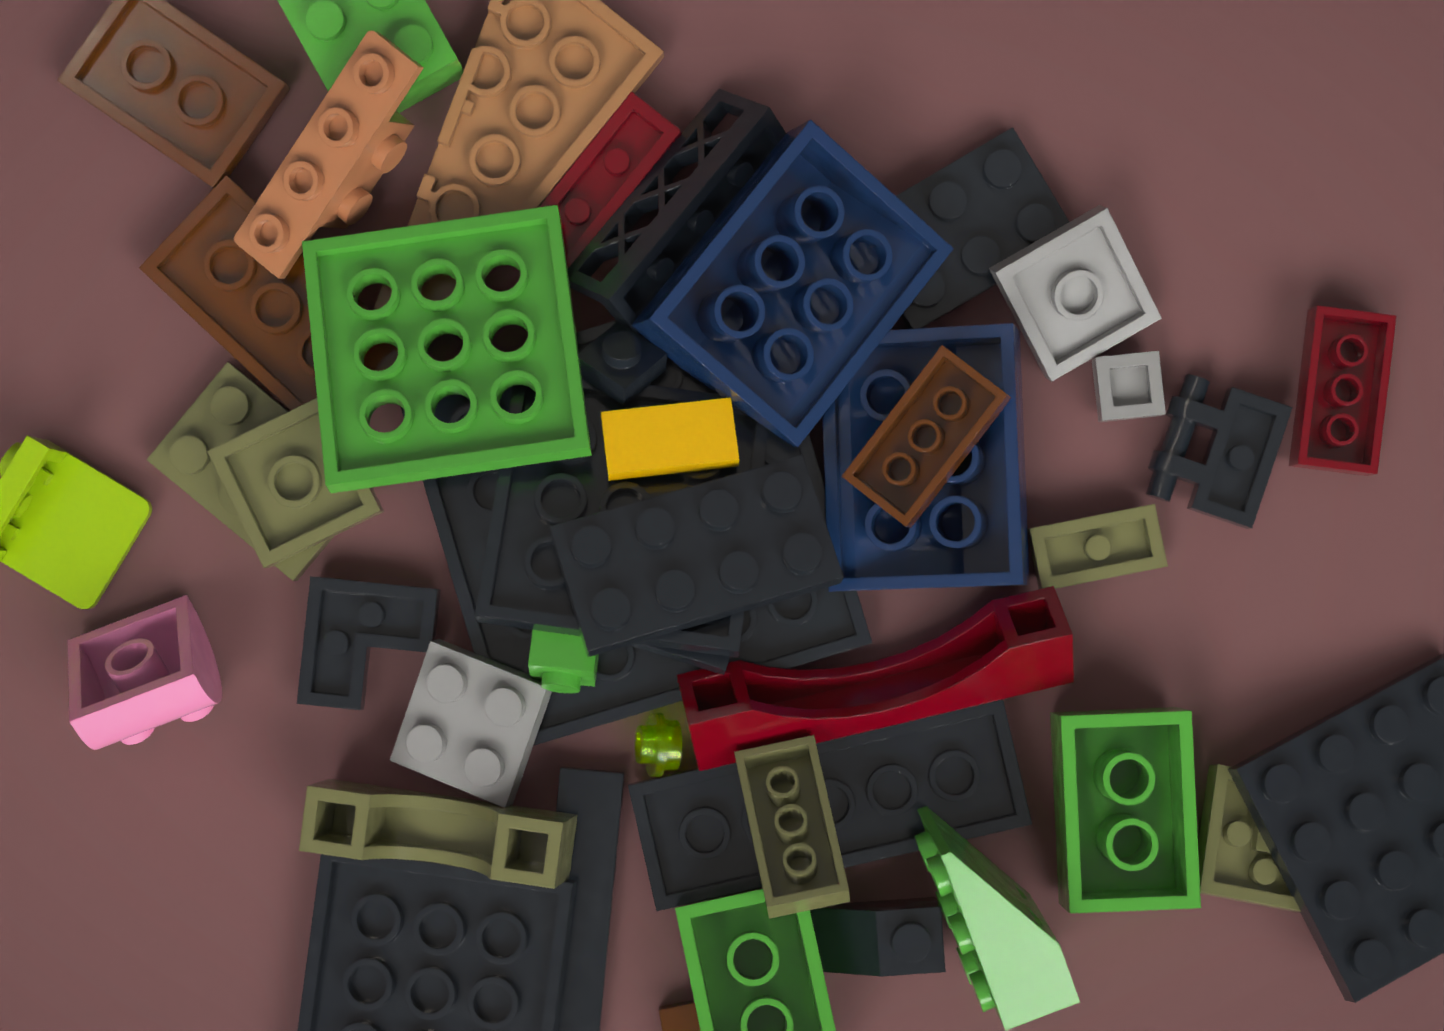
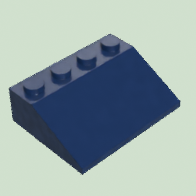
[631,119,954,447]
[823,323,1030,592]

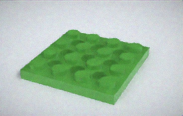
[302,205,592,493]

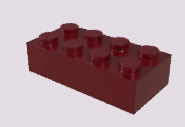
[1289,305,1397,476]

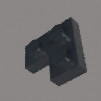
[297,576,441,710]

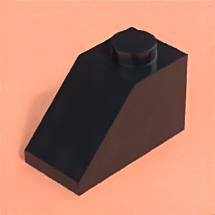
[810,897,946,977]

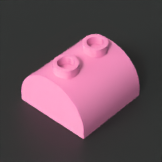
[67,595,222,750]

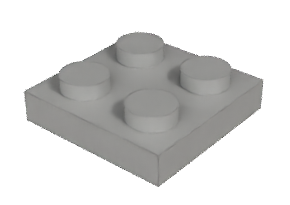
[989,205,1162,382]
[390,639,552,808]

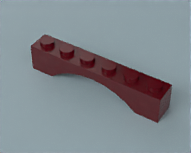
[677,586,1074,771]

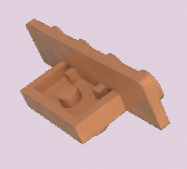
[234,30,424,279]

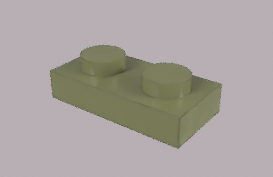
[1028,504,1168,589]

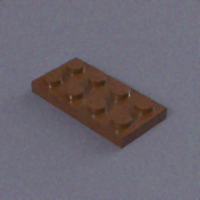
[139,175,398,410]

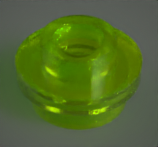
[634,713,682,777]

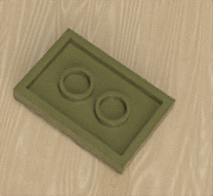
[146,362,375,581]

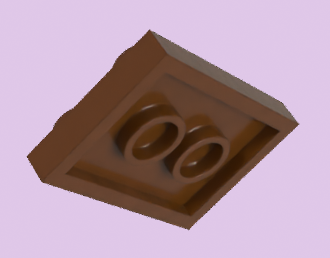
[57,0,290,188]

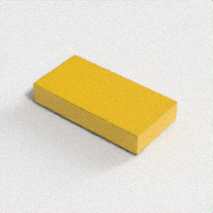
[601,397,739,481]

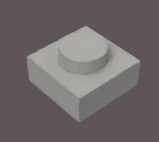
[1092,351,1166,422]

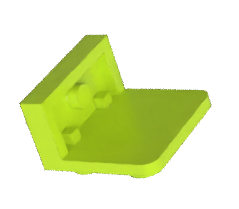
[0,435,152,609]

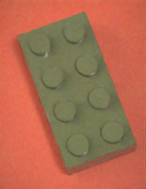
[734,735,850,919]

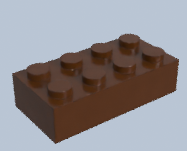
[841,345,1011,528]

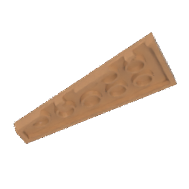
[374,0,664,345]

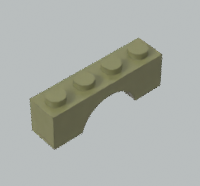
[299,779,578,889]

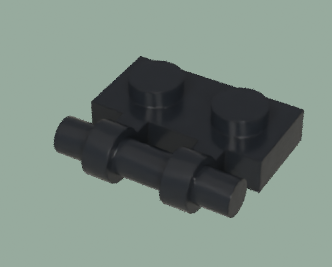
[1146,374,1293,529]

